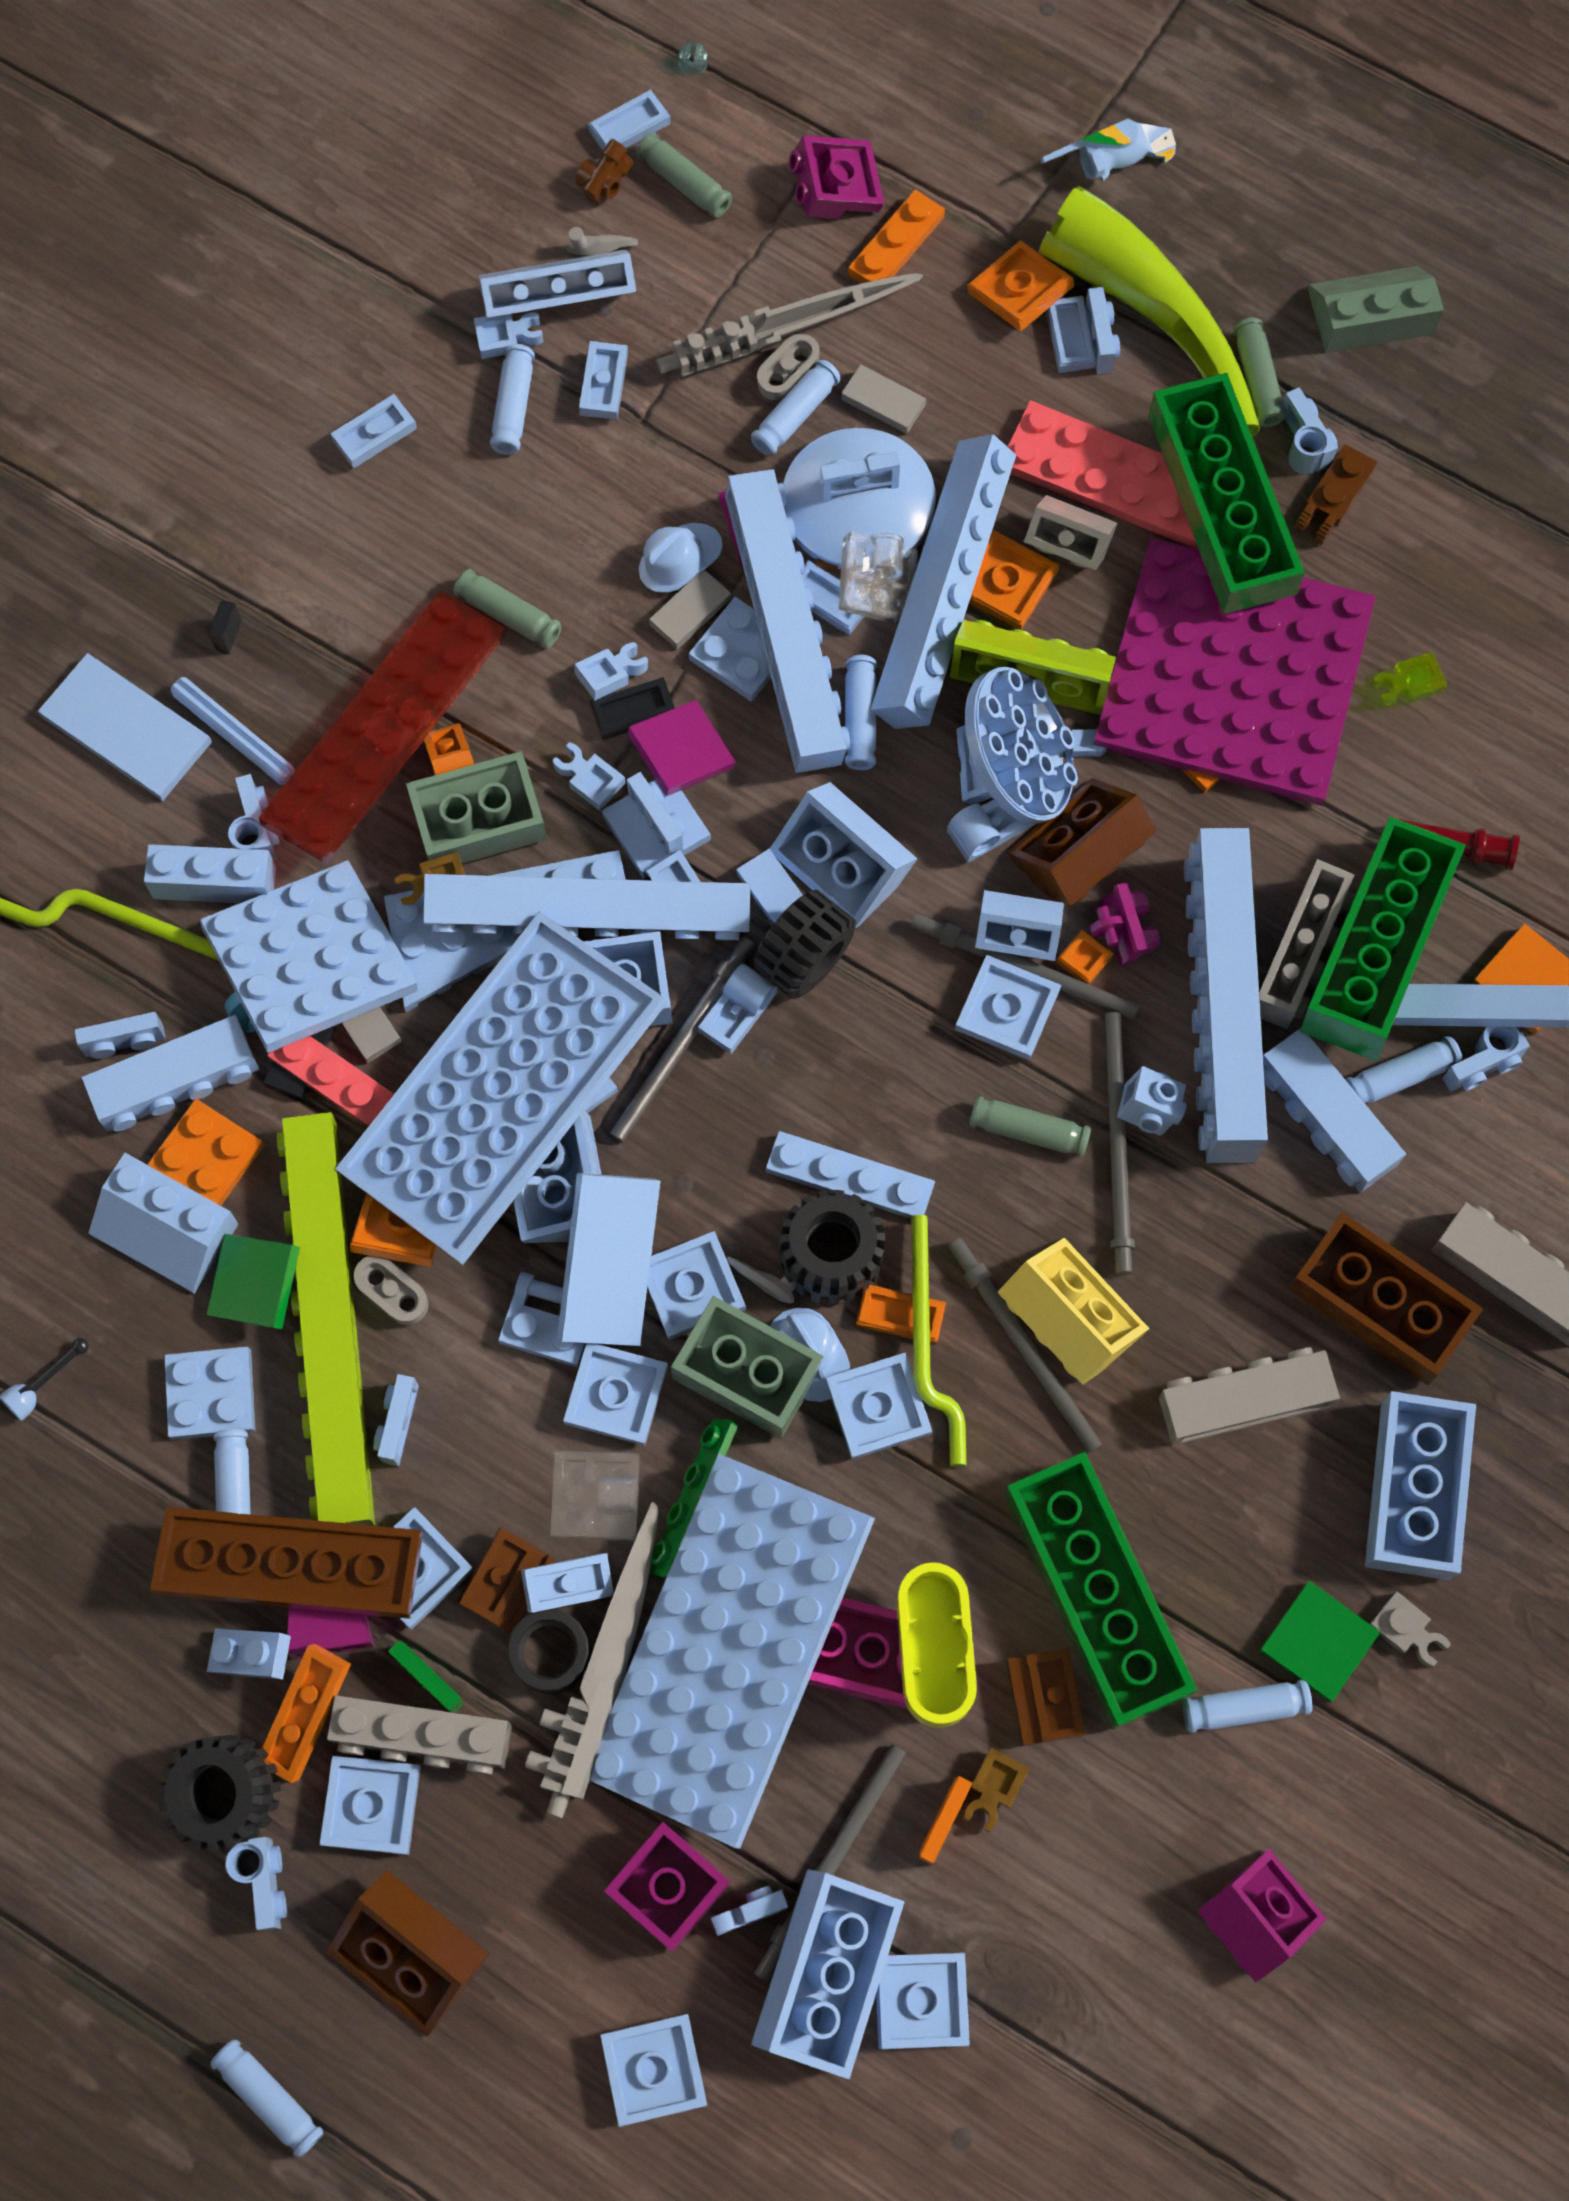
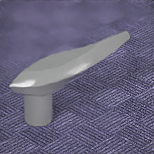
[567,227,638,255]
[726,1256,796,1303]

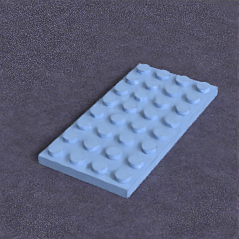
[335,911,667,1265]
[590,1454,875,1849]

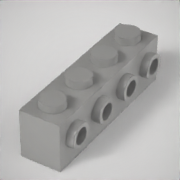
[1259,859,1355,1029]
[327,1695,512,1775]

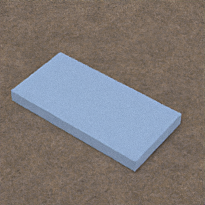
[38,653,212,801]
[557,1173,660,1346]

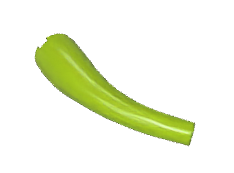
[1039,186,1260,437]

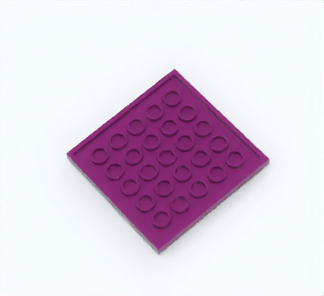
[1093,538,1376,806]

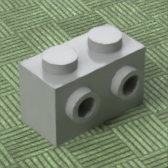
[1024,495,1117,570]

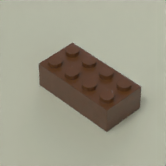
[1288,1212,1483,1386]

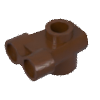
[576,139,634,205]

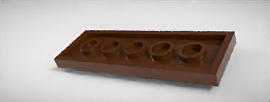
[150,1507,423,1619]

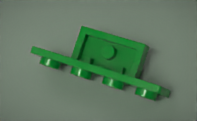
[649,1419,738,1579]

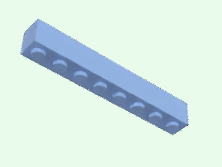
[870,434,1016,729]
[725,469,850,773]
[424,874,751,940]

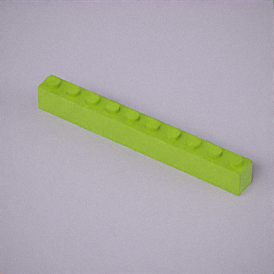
[277,1112,375,1526]

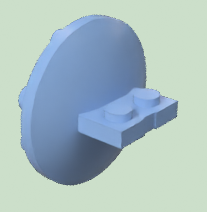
[783,428,936,571]
[957,667,1078,824]

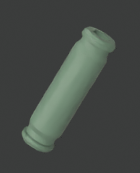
[636,133,732,218]
[1233,317,1286,427]
[453,569,562,648]
[969,1096,1091,1158]

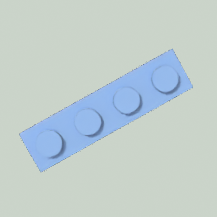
[766,1131,935,1219]

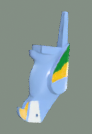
[1040,119,1176,181]

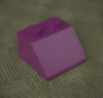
[1198,1849,1327,1983]

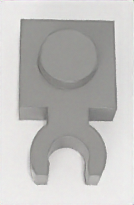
[1370,1591,1451,1668]

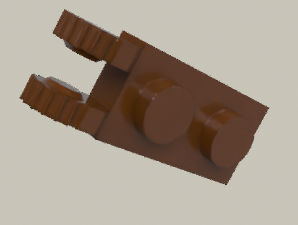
[1294,444,1378,545]

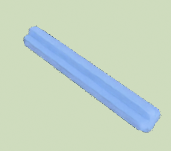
[170,677,295,785]

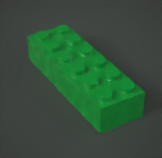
[1148,373,1305,614]
[1300,816,1466,1062]
[1004,1452,1197,1731]

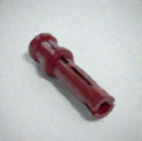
[1399,818,1520,871]

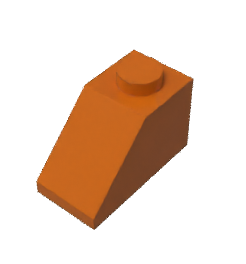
[422,723,474,775]

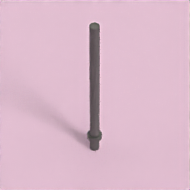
[1105,1012,1135,1275]

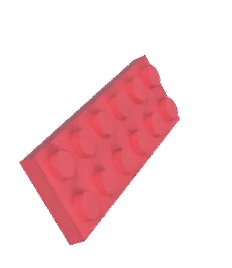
[1008,400,1199,550]

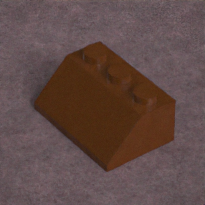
[1007,778,1157,906]
[326,1870,489,2037]

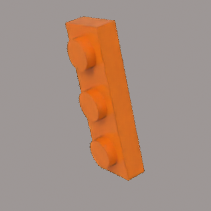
[848,189,945,284]
[262,1644,351,1783]

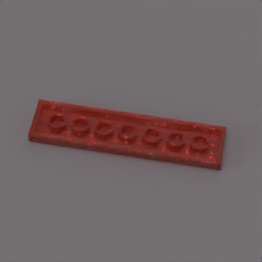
[259,590,505,864]

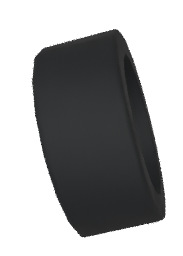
[507,1609,591,1694]

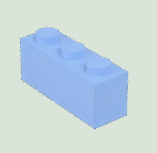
[144,844,276,903]

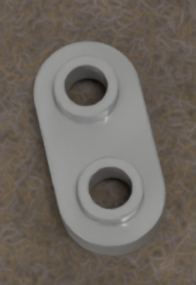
[757,334,820,400]
[354,1256,428,1325]

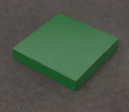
[207,1234,300,1329]
[1259,1580,1380,1703]

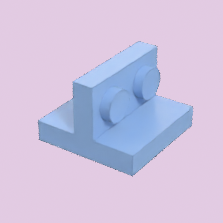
[602,772,711,879]

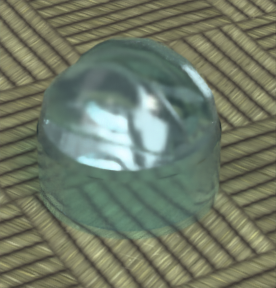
[678,41,708,75]

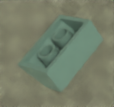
[1308,266,1444,353]
[406,751,547,864]
[671,1296,824,1439]

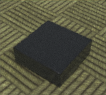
[209,600,242,654]

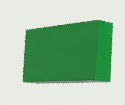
[388,1640,465,1713]

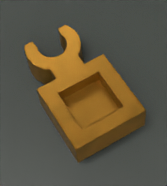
[394,852,465,905]
[964,1748,1030,1833]

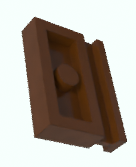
[457,1527,555,1634]
[1006,1648,1085,1747]

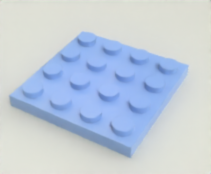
[200,860,417,1053]

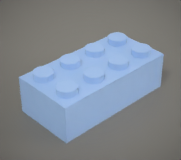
[1365,1391,1476,1580]
[751,1869,904,2079]

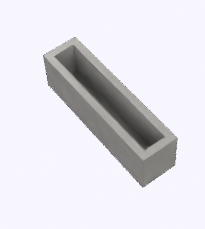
[1431,1202,1569,1346]
[1158,1348,1340,1446]

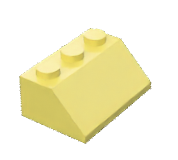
[997,1238,1149,1385]

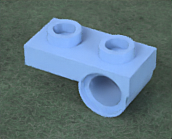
[1282,387,1338,475]
[228,774,280,861]
[947,799,1035,863]
[698,964,778,1054]
[1442,1027,1530,1092]
[226,1837,287,1931]

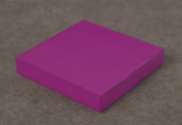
[627,700,736,796]

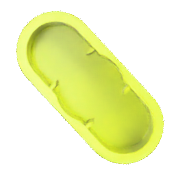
[897,1563,977,1728]

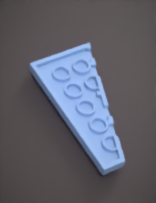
[384,850,626,1012]

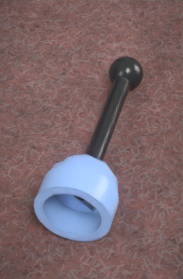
[0,1338,89,1422]

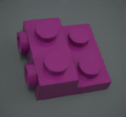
[788,135,885,219]

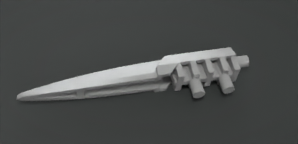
[656,273,923,377]
[525,1502,659,1818]

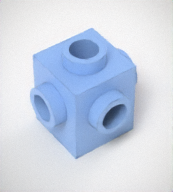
[1117,1066,1187,1136]

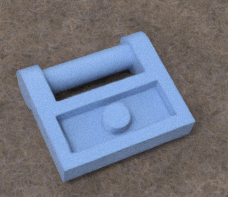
[498,1271,586,1368]

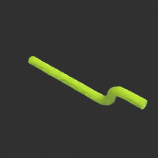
[0,889,219,961]
[911,1215,967,1468]

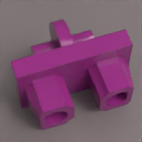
[1090,883,1161,966]

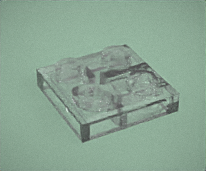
[838,532,918,625]
[550,1451,640,1541]

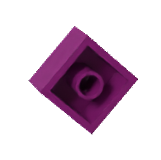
[604,1822,731,1952]

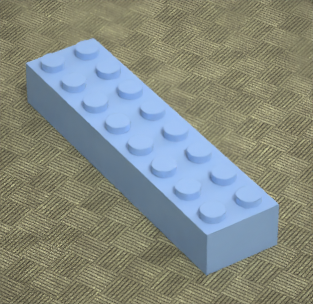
[1184,828,1268,1163]

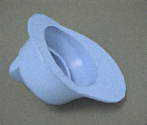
[639,523,723,593]
[770,1308,850,1402]

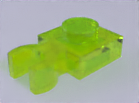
[1371,651,1448,706]

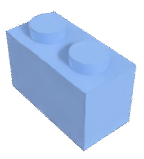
[975,890,1064,961]

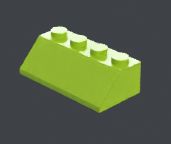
[950,620,1116,715]

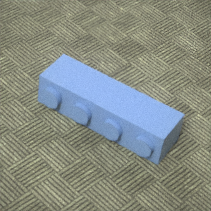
[478,250,636,318]
[82,1014,260,1132]
[1263,1028,1406,1193]

